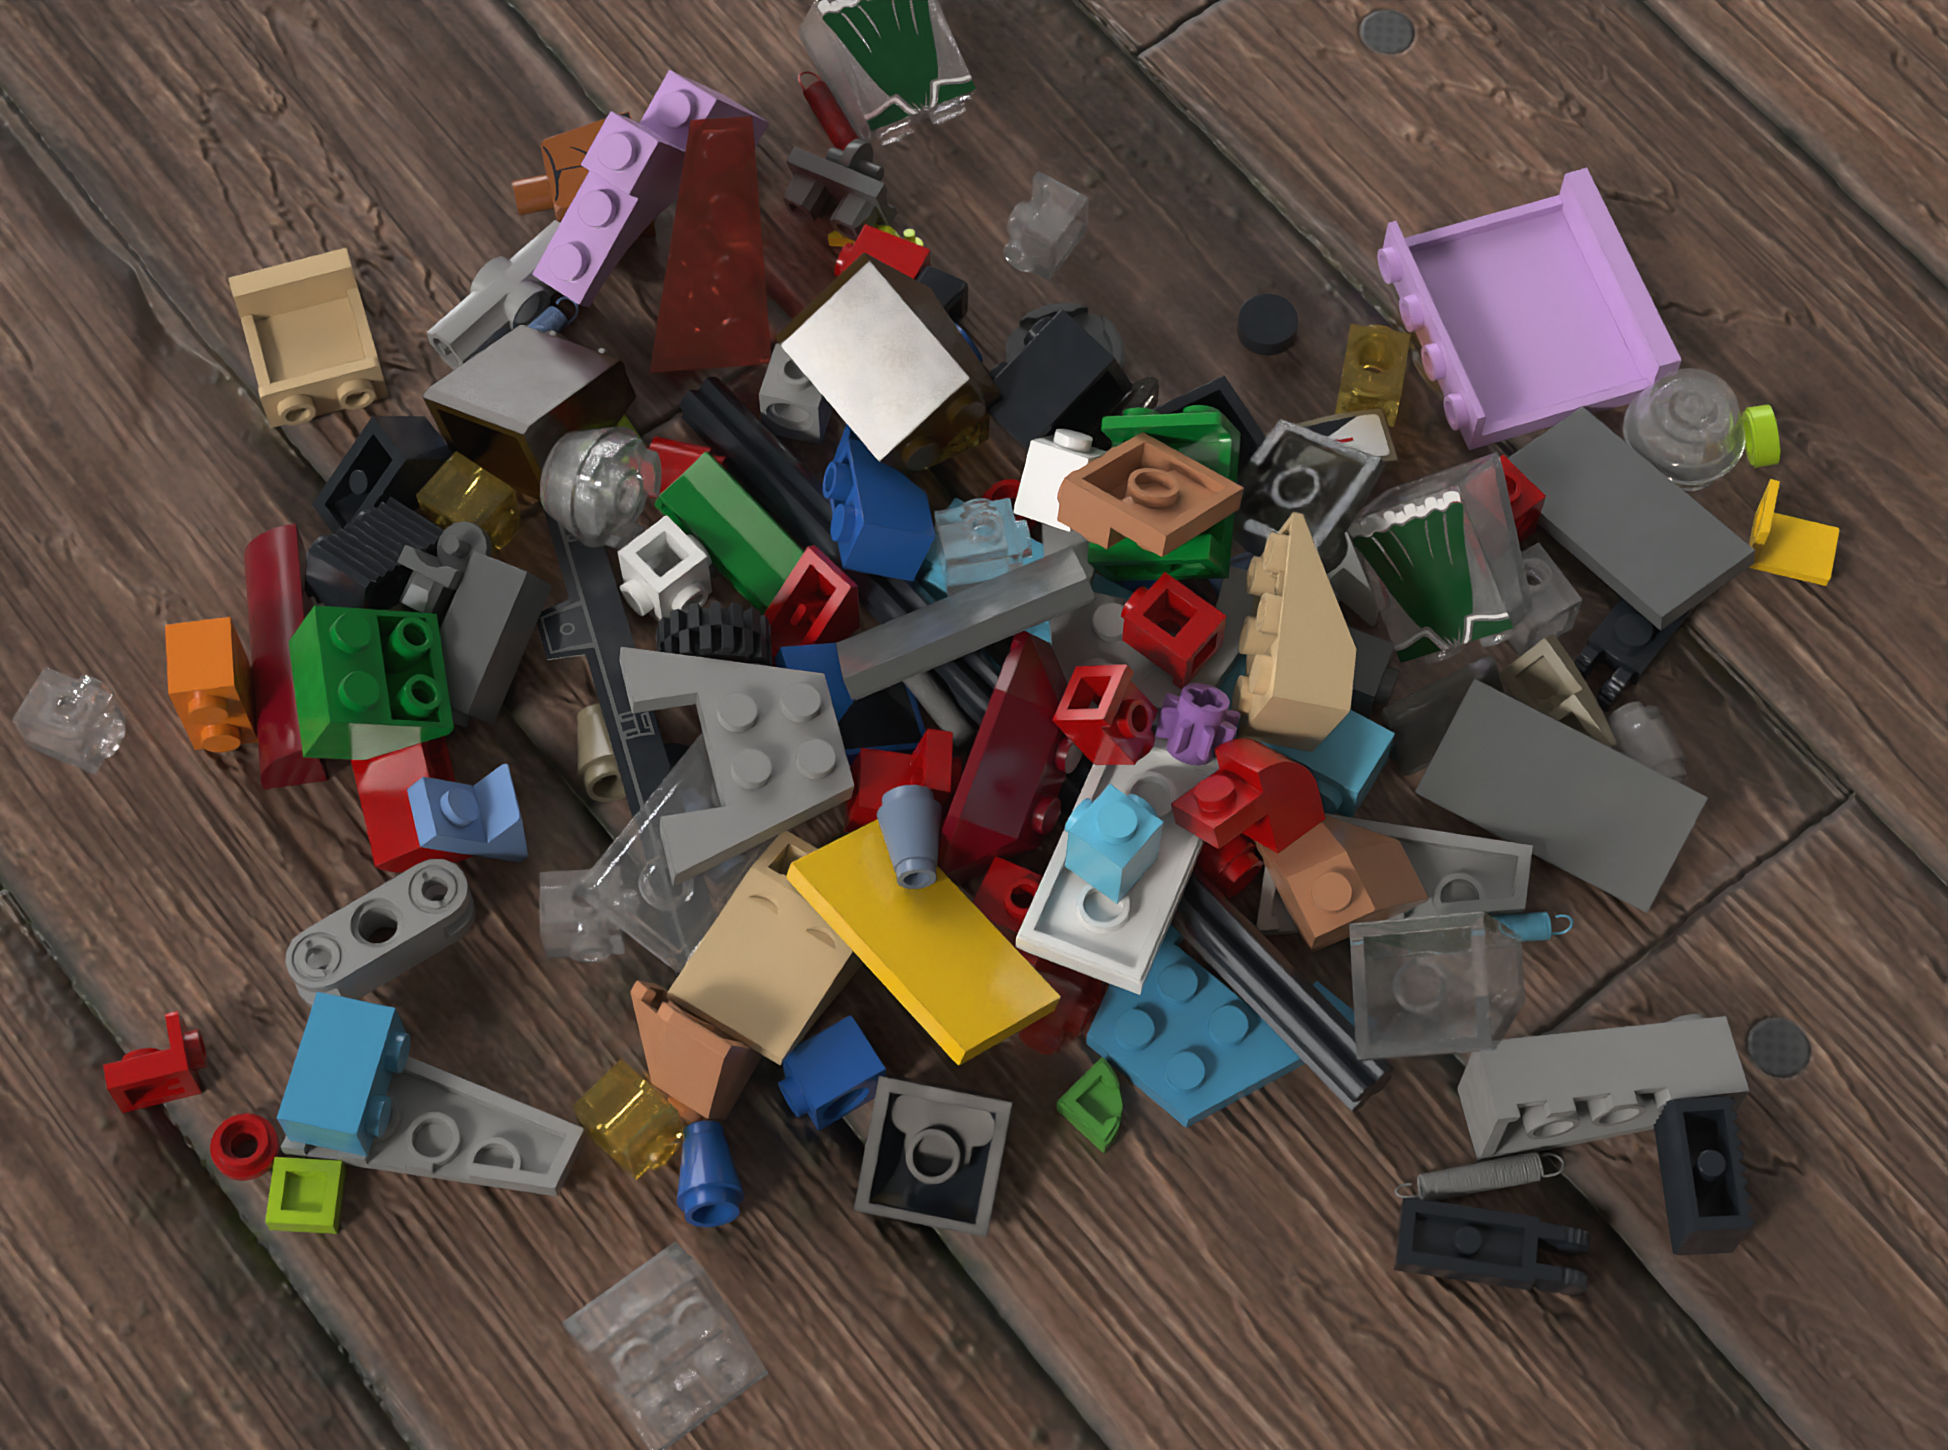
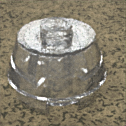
[1623,368,1745,492]
[540,426,662,549]

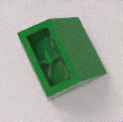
[288,605,454,760]

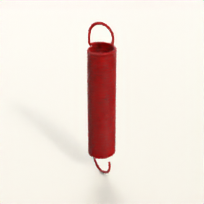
[798,71,859,151]

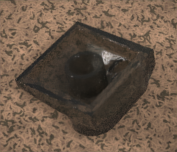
[1232,418,1385,574]

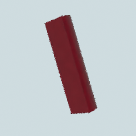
[244,523,328,790]

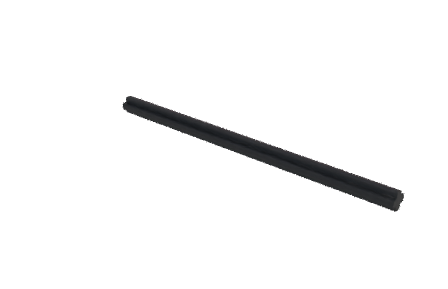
[679,377,1395,1111]

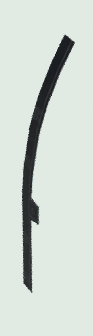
[537,475,715,977]

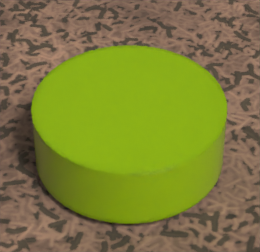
[1742,404,1780,468]

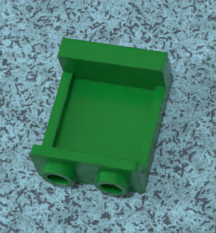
[1087,405,1241,581]

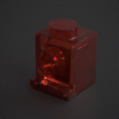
[1017,957,1107,1055]

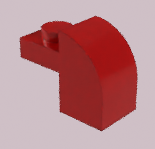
[844,729,962,833]
[1171,738,1326,854]

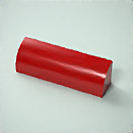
[351,736,474,873]

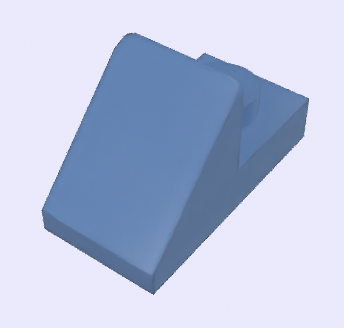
[407,764,528,863]

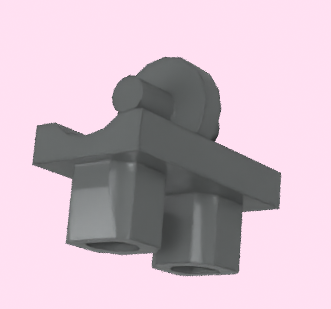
[783,139,898,241]
[397,521,492,620]

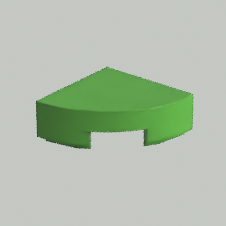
[1056,1057,1123,1154]

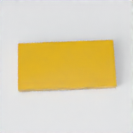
[786,819,1061,1066]

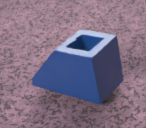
[823,438,935,581]

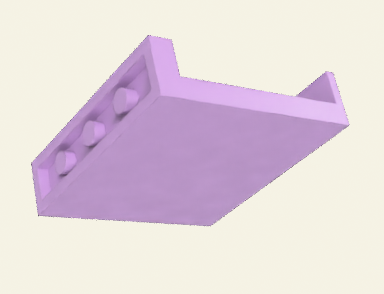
[1377,168,1682,450]

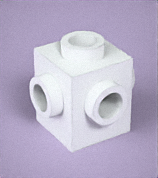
[618,515,712,623]

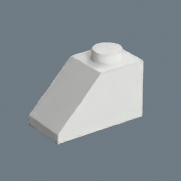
[1013,429,1107,532]

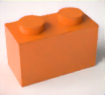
[165,617,258,752]

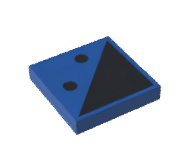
[774,643,926,765]

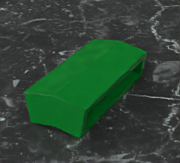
[654,452,805,616]

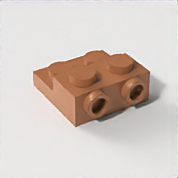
[1057,432,1244,557]

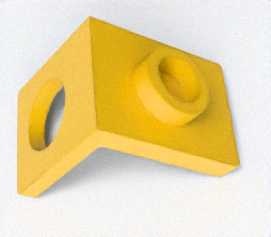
[1748,479,1840,586]

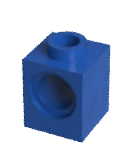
[778,1015,886,1131]

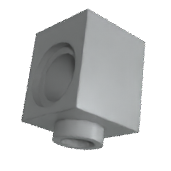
[759,343,833,445]

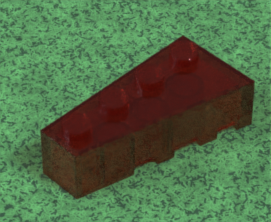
[649,115,772,373]

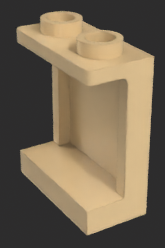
[228,248,389,428]

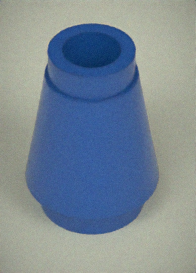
[677,1120,745,1227]

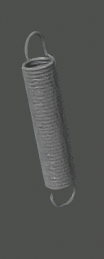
[902,670,978,759]
[1394,1151,1565,1201]

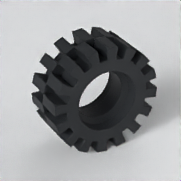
[656,602,773,667]

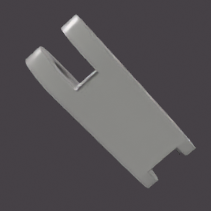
[285,859,476,1008]

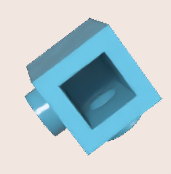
[1065,784,1164,904]

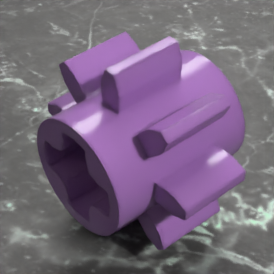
[1155,683,1240,765]

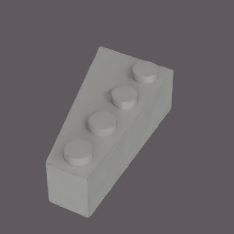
[1457,1014,1750,1163]

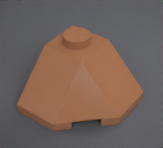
[1252,814,1429,955]
[630,980,763,1123]

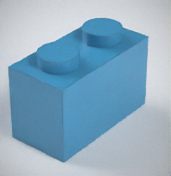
[277,992,411,1157]

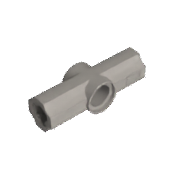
[427,220,561,370]

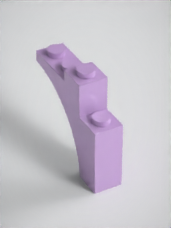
[532,70,769,307]

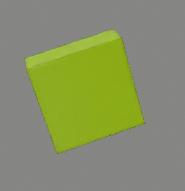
[265,1157,346,1234]

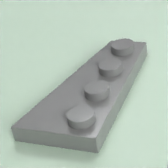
[1256,813,1533,936]
[280,1056,587,1197]

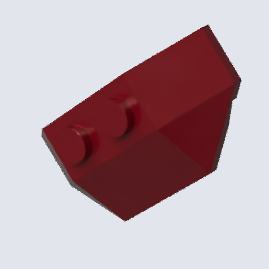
[937,631,1082,885]

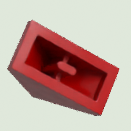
[763,545,860,667]

